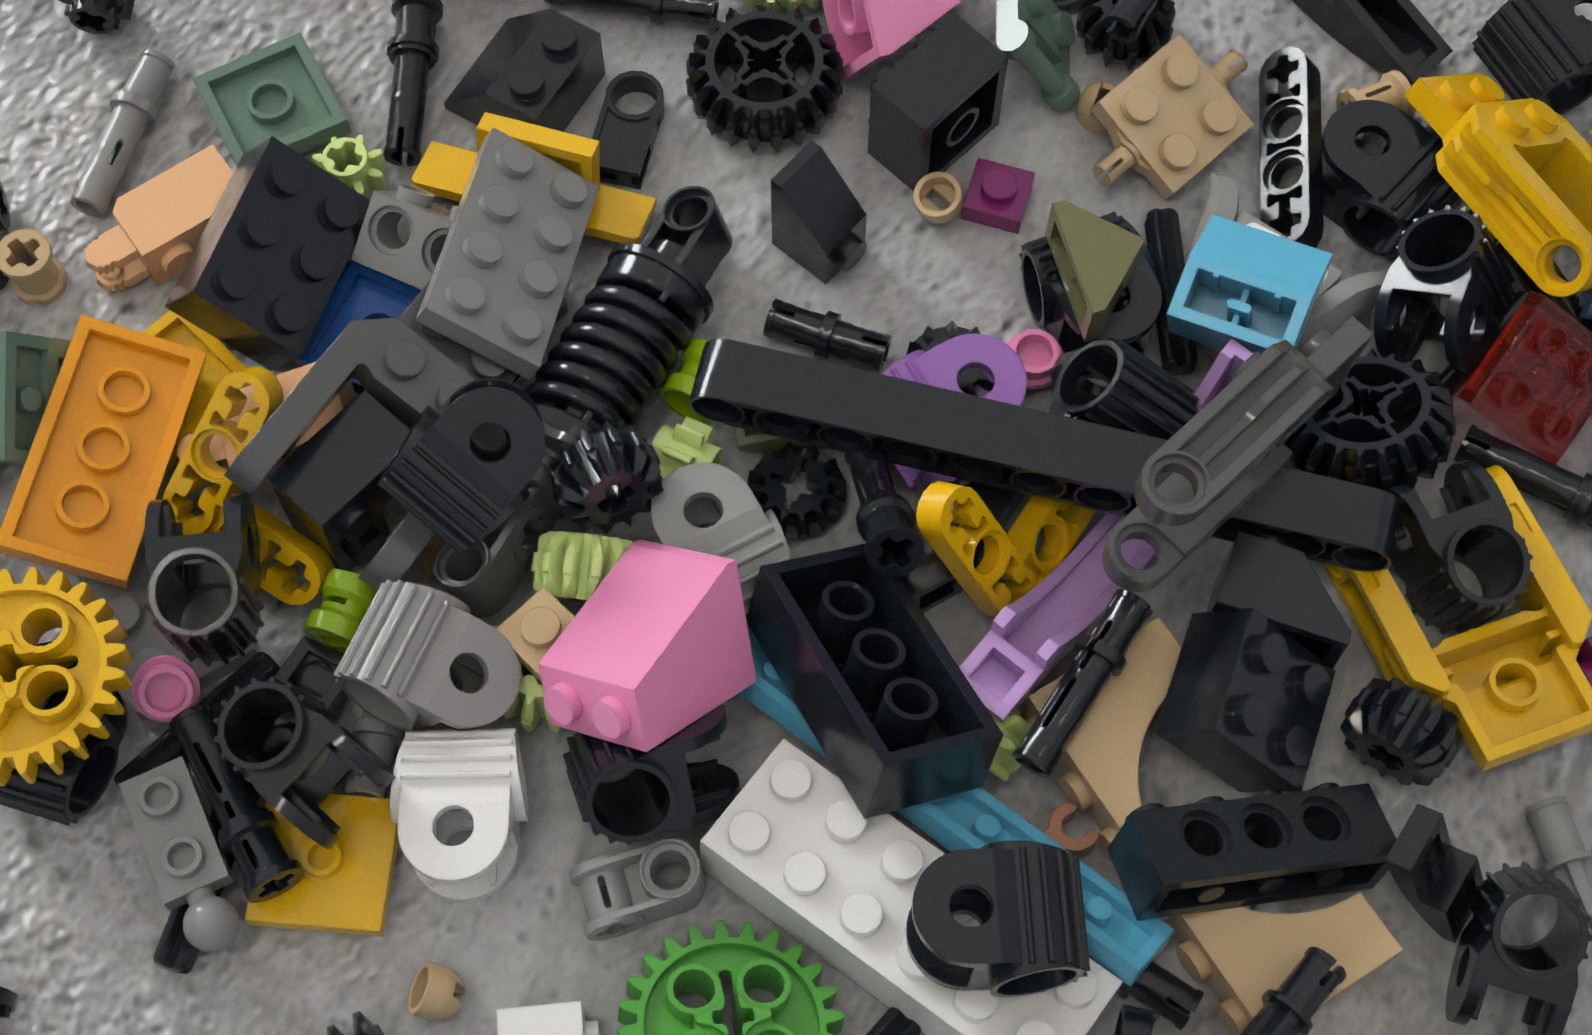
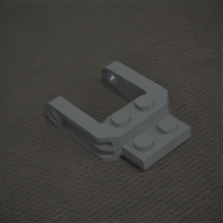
[224,281,519,593]
[1102,316,1373,592]

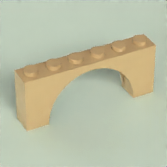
[1022,617,1403,1035]

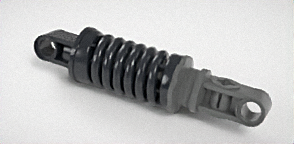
[433,186,733,618]

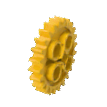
[0,567,134,786]

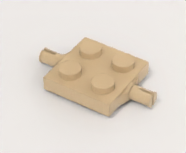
[1090,33,1254,200]

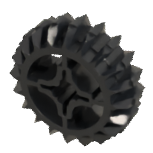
[686,0,843,154]
[1284,347,1456,490]

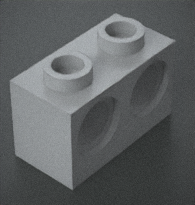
[351,183,458,290]

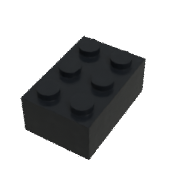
[165,136,370,371]

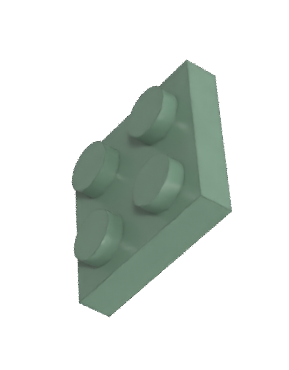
[192,32,351,167]

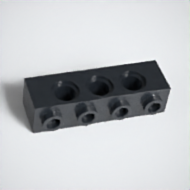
[1107,782,1397,921]

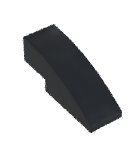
[1292,0,1453,86]

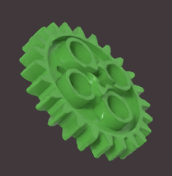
[617,920,845,1035]

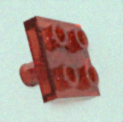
[1457,291,1592,464]

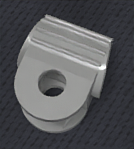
[651,463,792,616]
[333,579,521,731]

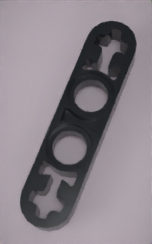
[1259,46,1324,248]

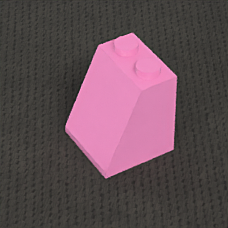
[822,0,963,81]
[538,539,757,752]

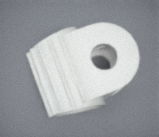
[390,728,530,903]

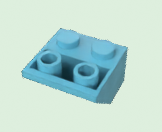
[1166,214,1333,354]

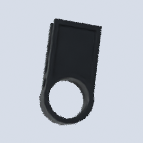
[592,71,665,190]

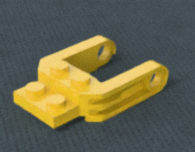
[1404,73,1592,297]
[1323,465,1592,772]

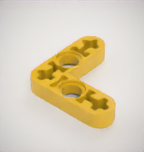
[162,367,333,605]
[916,481,1096,618]

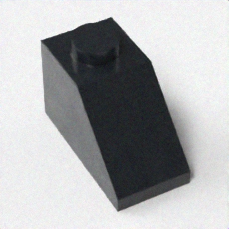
[771,140,867,285]

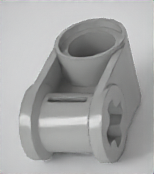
[569,838,706,941]

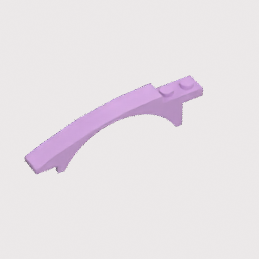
[959,339,1254,723]

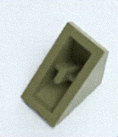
[1045,200,1145,342]

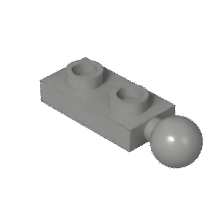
[118,756,239,952]

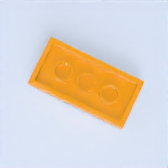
[0,314,207,589]

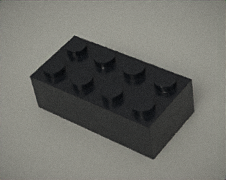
[746,544,1004,819]

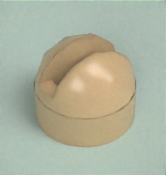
[1076,81,1116,134]
[913,172,963,224]
[408,960,466,1021]

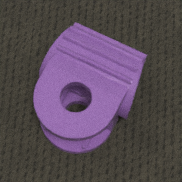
[882,333,1027,492]

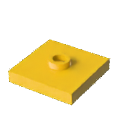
[244,794,399,937]

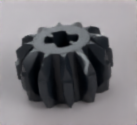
[1076,0,1176,71]
[549,421,664,534]
[1340,677,1463,786]

